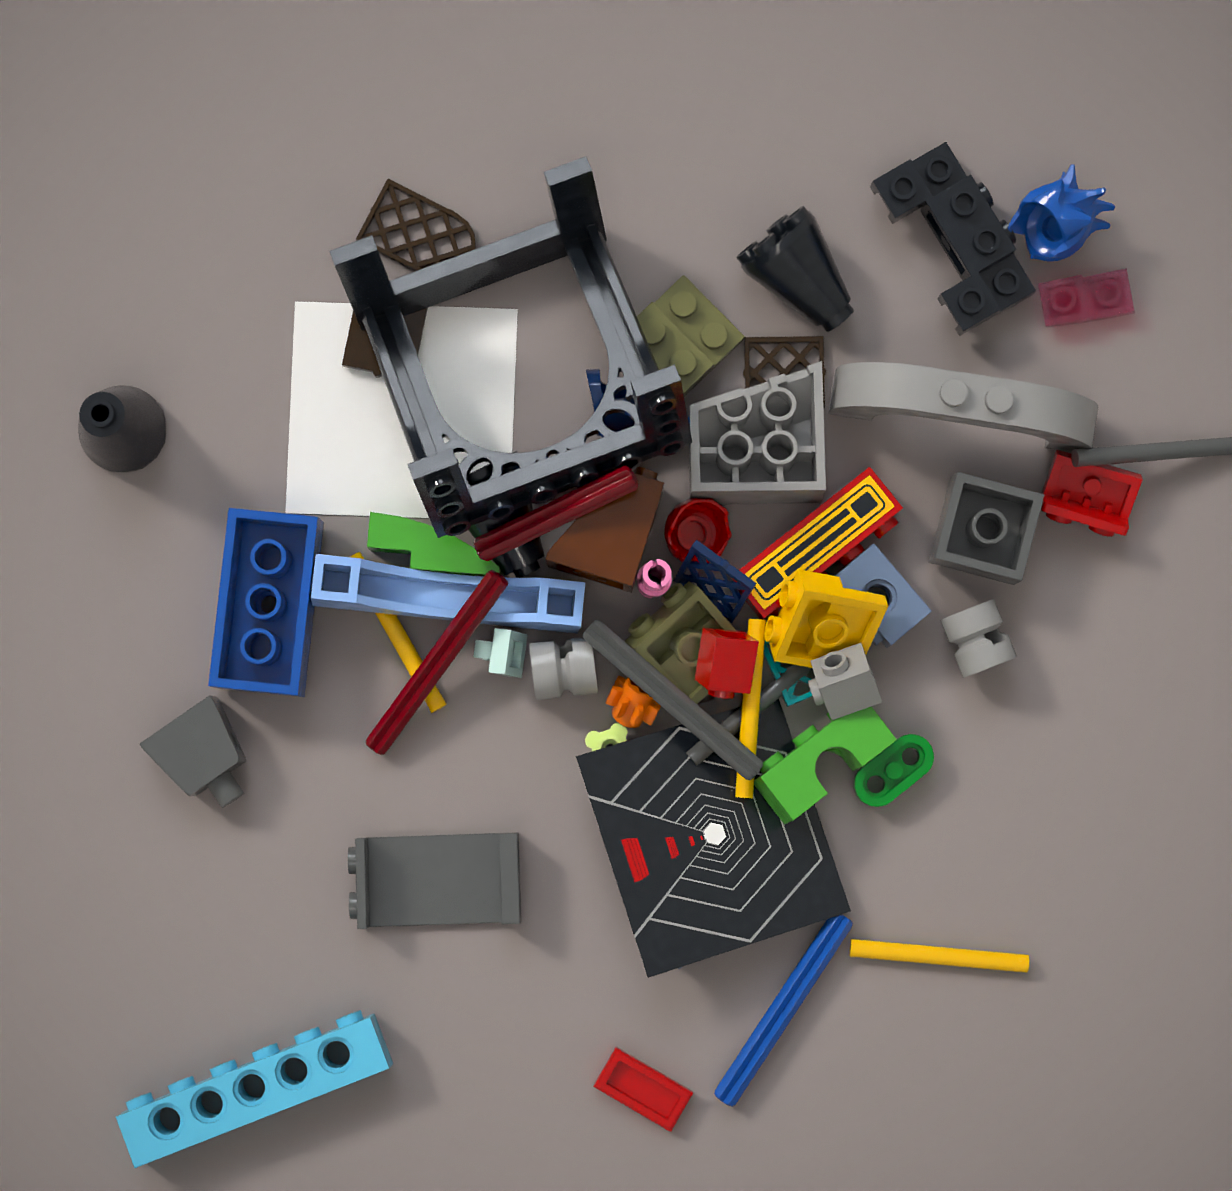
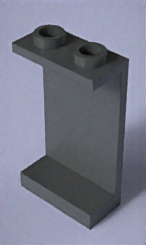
[348,832,521,929]

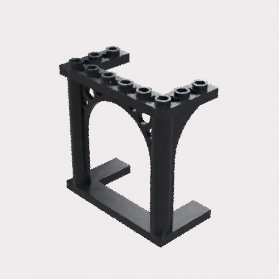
[329,156,692,538]

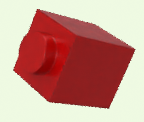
[694,628,759,699]

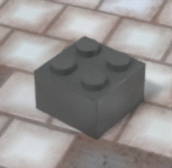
[928,472,1044,585]

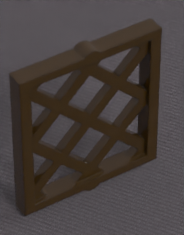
[743,336,826,408]

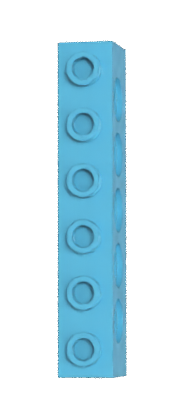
[116,1010,393,1168]

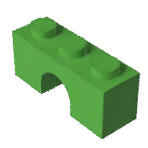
[754,706,897,824]

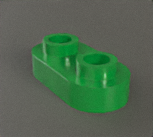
[853,734,934,807]

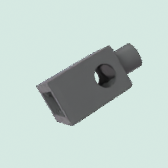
[139,695,246,808]

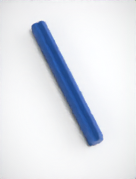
[714,914,853,1107]

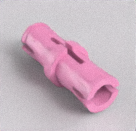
[636,559,672,599]

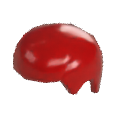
[664,498,732,563]

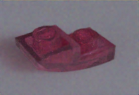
[1038,268,1135,327]

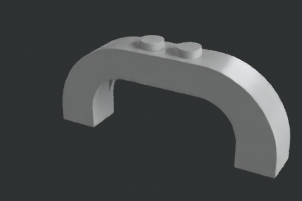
[828,362,1098,452]

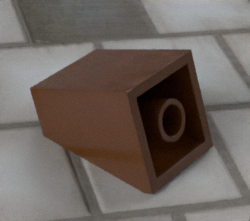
[546,467,664,593]

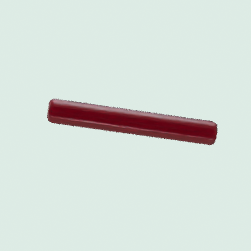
[473,466,639,561]

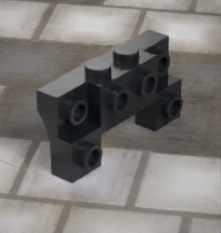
[870,142,1036,336]

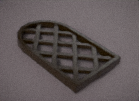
[356,179,476,271]

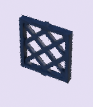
[673,540,757,623]

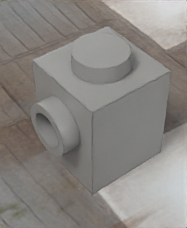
[808,643,882,720]

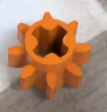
[605,675,661,728]

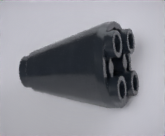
[736,206,854,332]

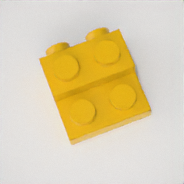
[764,569,888,668]

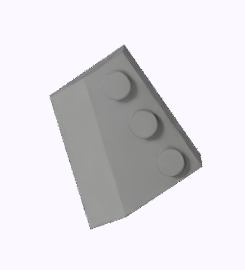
[689,361,826,504]

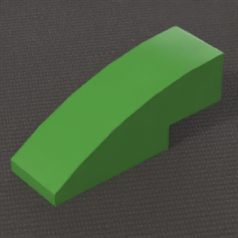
[367,512,501,576]

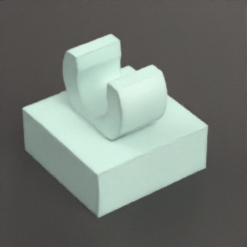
[473,628,528,678]

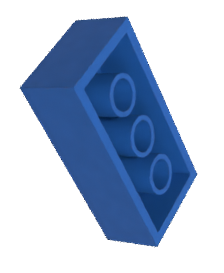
[208,508,324,697]

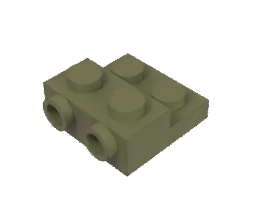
[637,275,745,397]
[625,581,736,704]

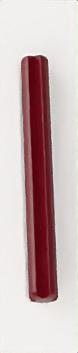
[365,570,508,755]

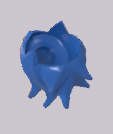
[1008,164,1115,262]

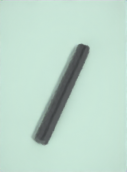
[583,620,763,780]

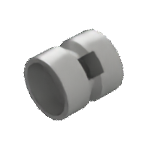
[940,599,1017,678]
[530,637,598,700]

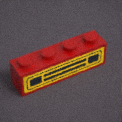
[731,467,903,620]

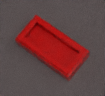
[593,1046,693,1132]

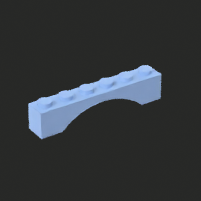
[311,554,585,634]

